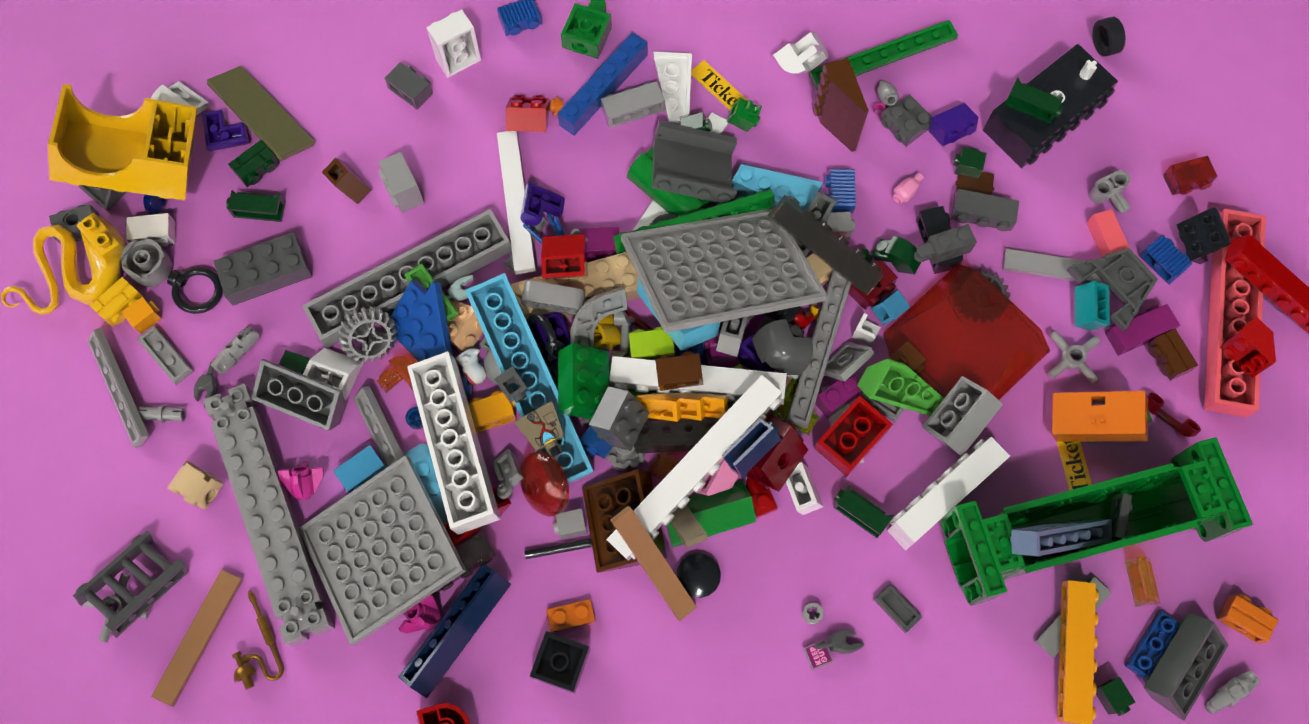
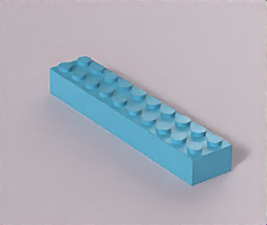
[465,273,594,491]

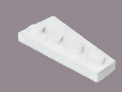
[653,52,692,125]

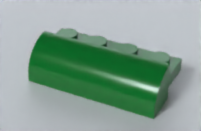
[626,147,712,216]

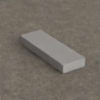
[137,325,194,385]

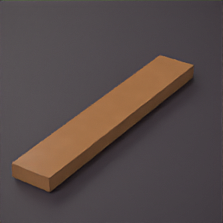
[610,506,697,621]
[151,570,243,707]

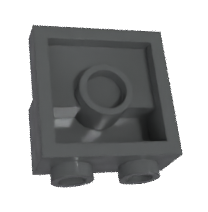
[880,94,932,147]

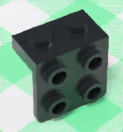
[1176,207,1231,264]

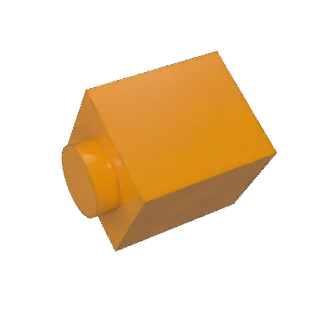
[121,297,162,334]

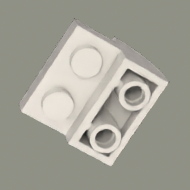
[151,81,208,115]

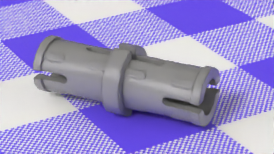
[138,406,186,423]

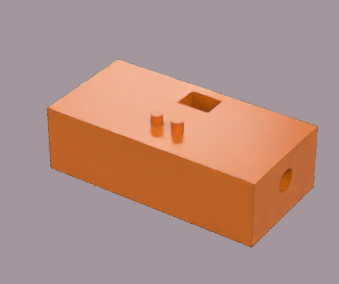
[1052,391,1148,442]

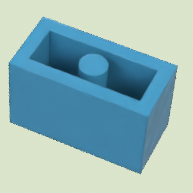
[333,445,387,493]

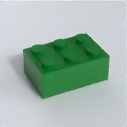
[558,343,610,420]

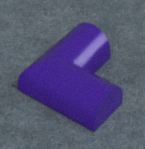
[202,110,250,151]
[520,182,565,226]

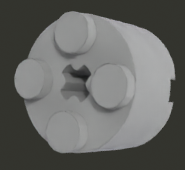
[121,239,173,288]

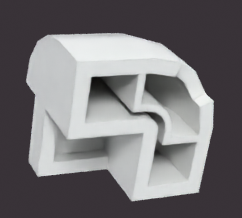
[773,32,829,74]

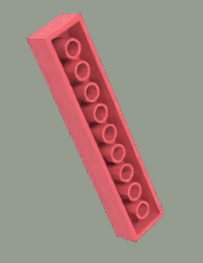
[1204,209,1266,418]

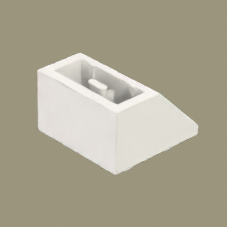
[303,348,364,401]

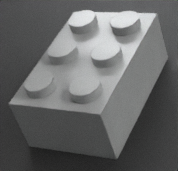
[922,376,1003,456]

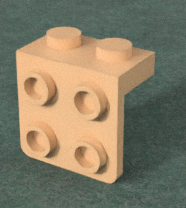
[447,300,483,353]

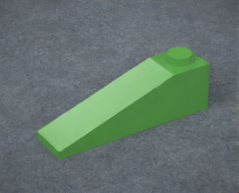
[857,359,944,416]

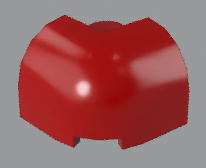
[416,703,470,724]

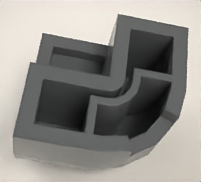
[752,319,813,375]

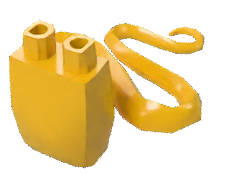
[1,213,126,315]

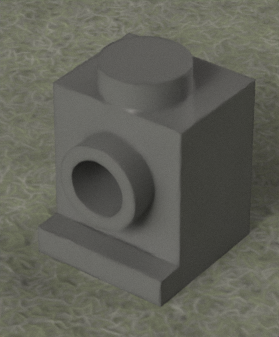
[494,366,529,403]

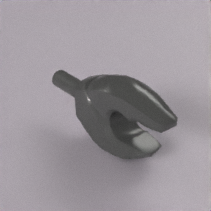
[194,362,217,407]
[815,630,864,654]

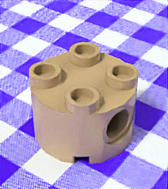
[167,461,224,510]

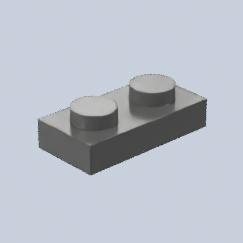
[1109,493,1133,541]

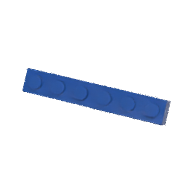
[558,32,648,136]

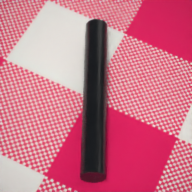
[524,539,592,559]

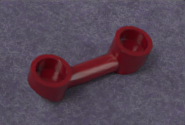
[1147,392,1201,437]

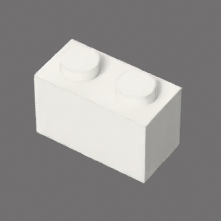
[126,213,176,247]
[786,462,823,515]

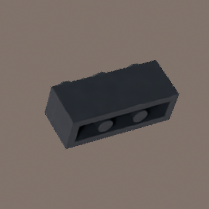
[916,206,963,274]

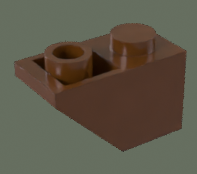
[322,157,372,204]

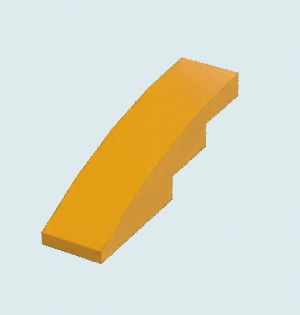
[636,393,728,422]

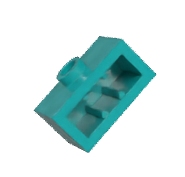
[1075,281,1110,331]

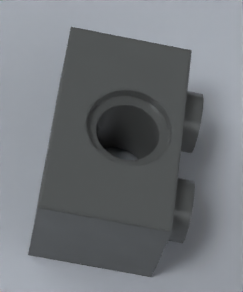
[49,204,99,244]

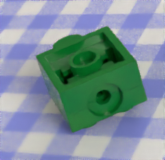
[561,0,612,59]

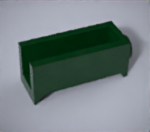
[1005,77,1063,124]
[226,190,286,222]
[833,486,894,538]

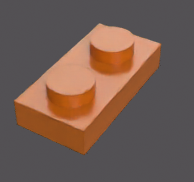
[546,599,595,633]

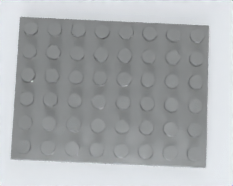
[621,208,827,333]

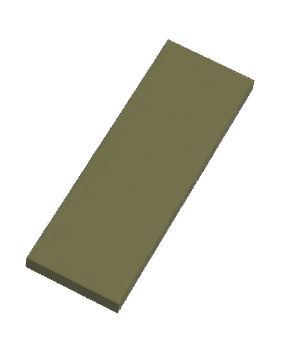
[207,66,315,161]

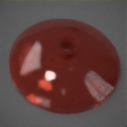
[520,451,569,517]

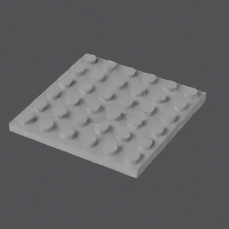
[298,455,467,645]

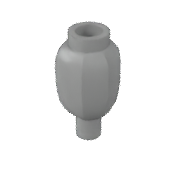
[877,80,899,106]

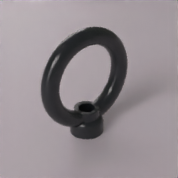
[167,267,223,314]
[527,313,565,363]

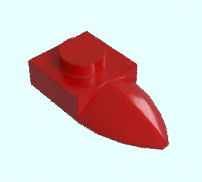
[746,478,778,518]

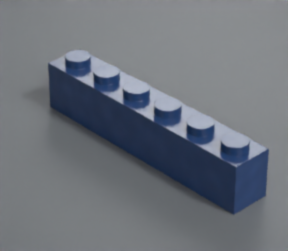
[398,563,511,698]

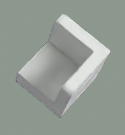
[852,313,881,347]

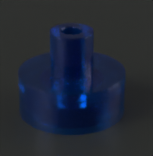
[143,195,166,215]

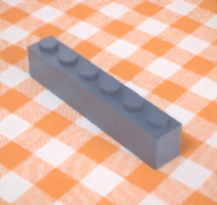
[1010,517,1112,556]

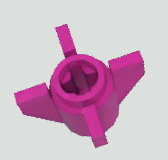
[278,462,324,500]
[398,594,440,634]

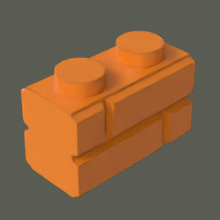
[1217,594,1278,644]

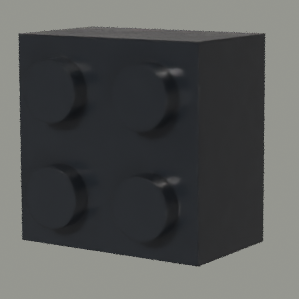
[530,631,591,694]

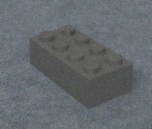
[213,232,312,306]

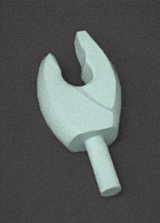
[446,275,474,302]

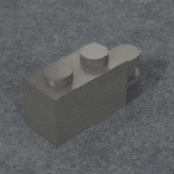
[914,224,977,265]

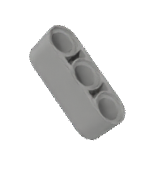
[521,280,585,315]

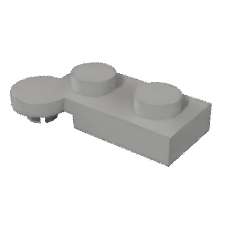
[492,449,523,499]

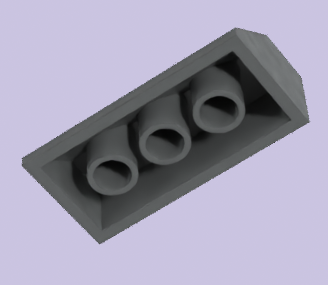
[251,359,345,431]
[1144,613,1229,720]

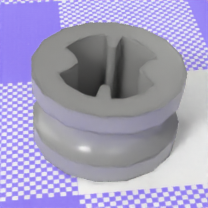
[802,603,823,625]

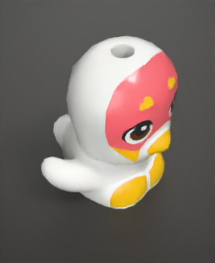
[455,348,486,385]

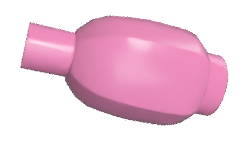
[893,173,924,205]

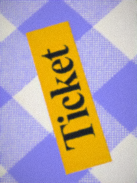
[691,60,748,110]
[1057,442,1092,490]

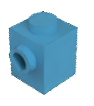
[871,290,910,325]

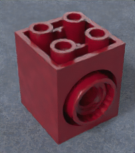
[746,414,808,492]

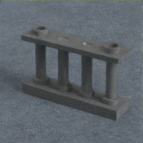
[73,531,188,638]

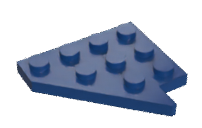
[390,280,452,362]

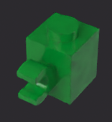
[726,98,762,132]

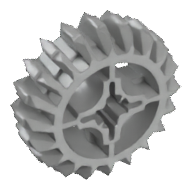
[338,306,397,363]

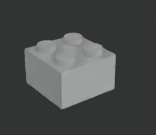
[378,152,424,213]

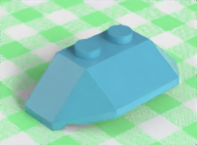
[404,443,448,524]

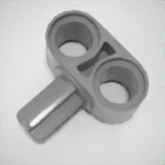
[1089,170,1131,214]

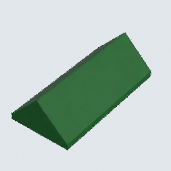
[666,480,756,548]

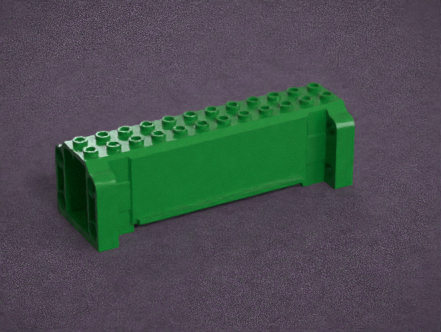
[941,437,1253,606]

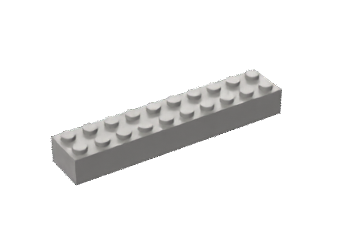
[302,209,512,349]

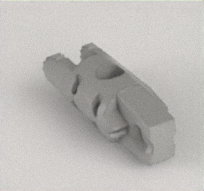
[211,327,259,375]
[1205,670,1261,714]

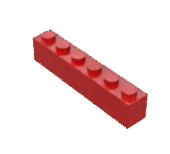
[1225,234,1309,334]

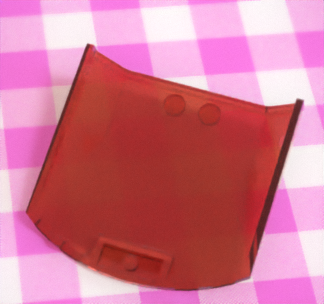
[883,264,1050,400]

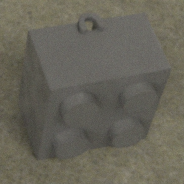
[589,387,649,451]

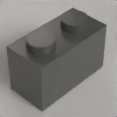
[384,62,433,110]

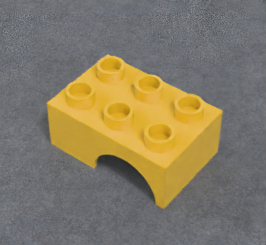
[48,84,197,200]

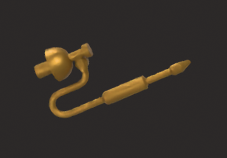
[232,590,284,690]

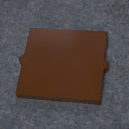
[955,172,995,195]

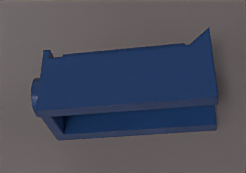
[722,418,782,480]

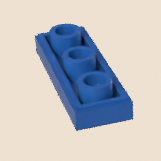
[1125,610,1180,680]

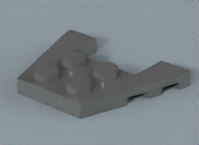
[1067,248,1158,332]

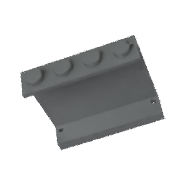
[651,120,737,203]

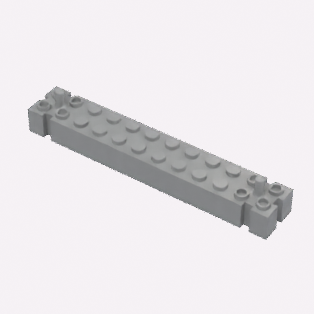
[203,383,335,647]

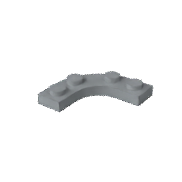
[570,288,627,348]

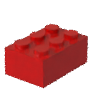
[814,396,893,477]

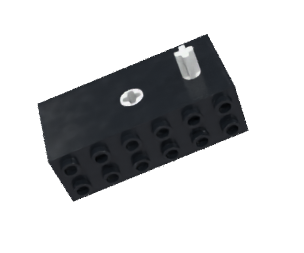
[983,44,1118,169]

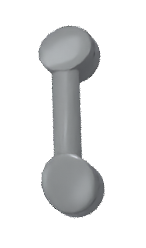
[611,311,630,361]

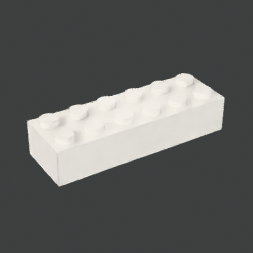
[887,437,1010,551]

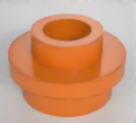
[549,96,563,116]

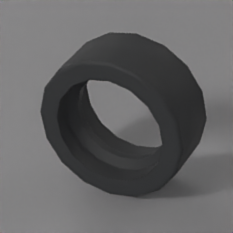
[1092,16,1126,56]

